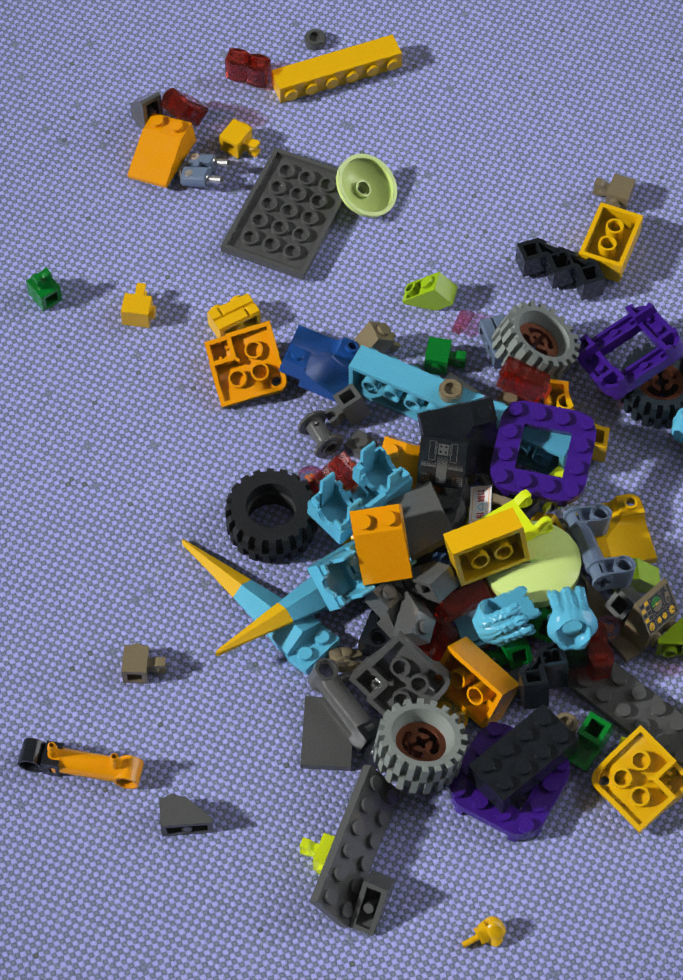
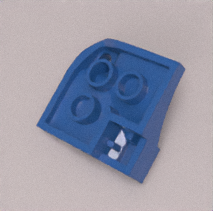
[279,325,359,402]

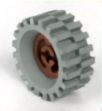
[492,301,580,387]
[373,698,468,794]

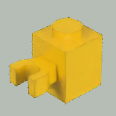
[219,118,261,159]
[121,283,156,328]

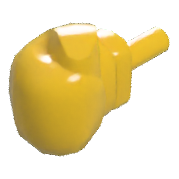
[461,916,506,948]

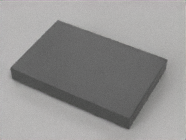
[387,481,453,561]
[300,696,352,771]

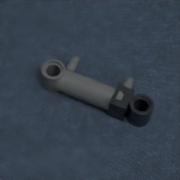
[308,658,380,769]

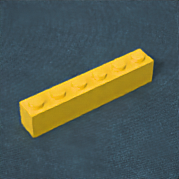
[271,34,402,103]

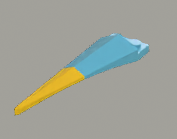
[182,539,340,676]
[216,577,381,656]

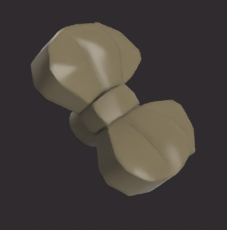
[329,647,362,673]

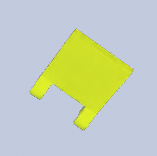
[476,489,554,542]

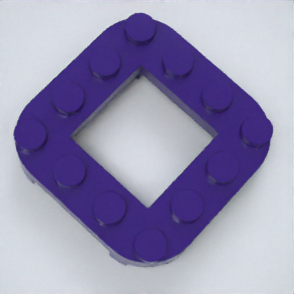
[577,302,683,400]
[490,401,596,507]
[449,722,570,842]

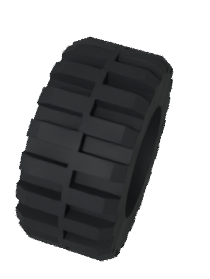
[225,468,318,563]

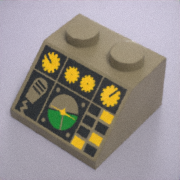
[621,578,679,651]

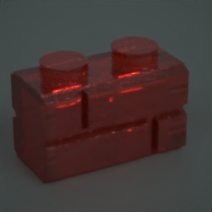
[160,87,208,126]

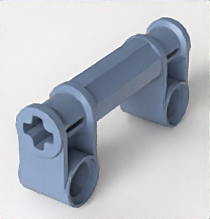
[562,504,636,591]

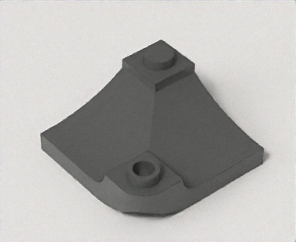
[364,580,457,650]
[349,631,451,716]

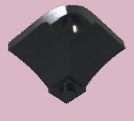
[416,397,497,476]

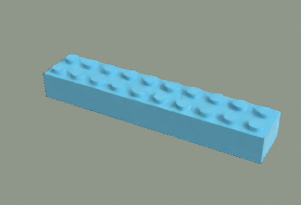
[349,345,571,475]

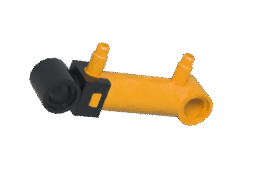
[17,738,144,789]

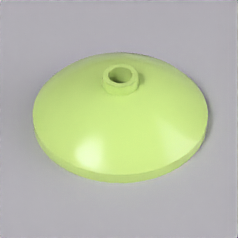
[336,154,397,218]

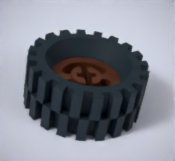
[619,342,683,429]

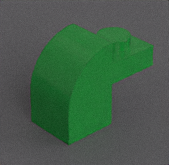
[568,711,613,773]

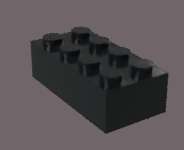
[467,704,579,813]

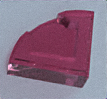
[452,310,475,334]

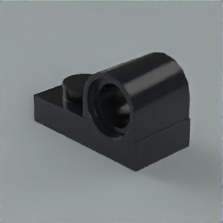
[358,609,391,656]

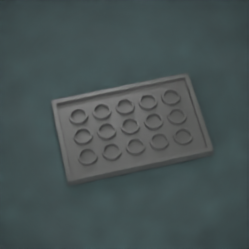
[221,147,344,280]

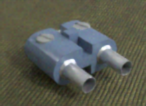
[177,153,230,188]

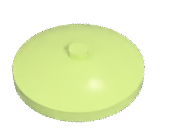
[485,520,581,608]

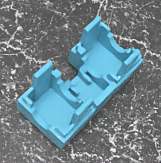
[307,441,413,545]
[307,539,417,611]

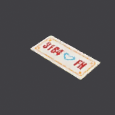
[469,485,492,524]

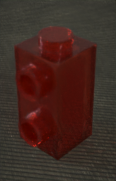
[496,356,552,403]
[433,578,492,623]

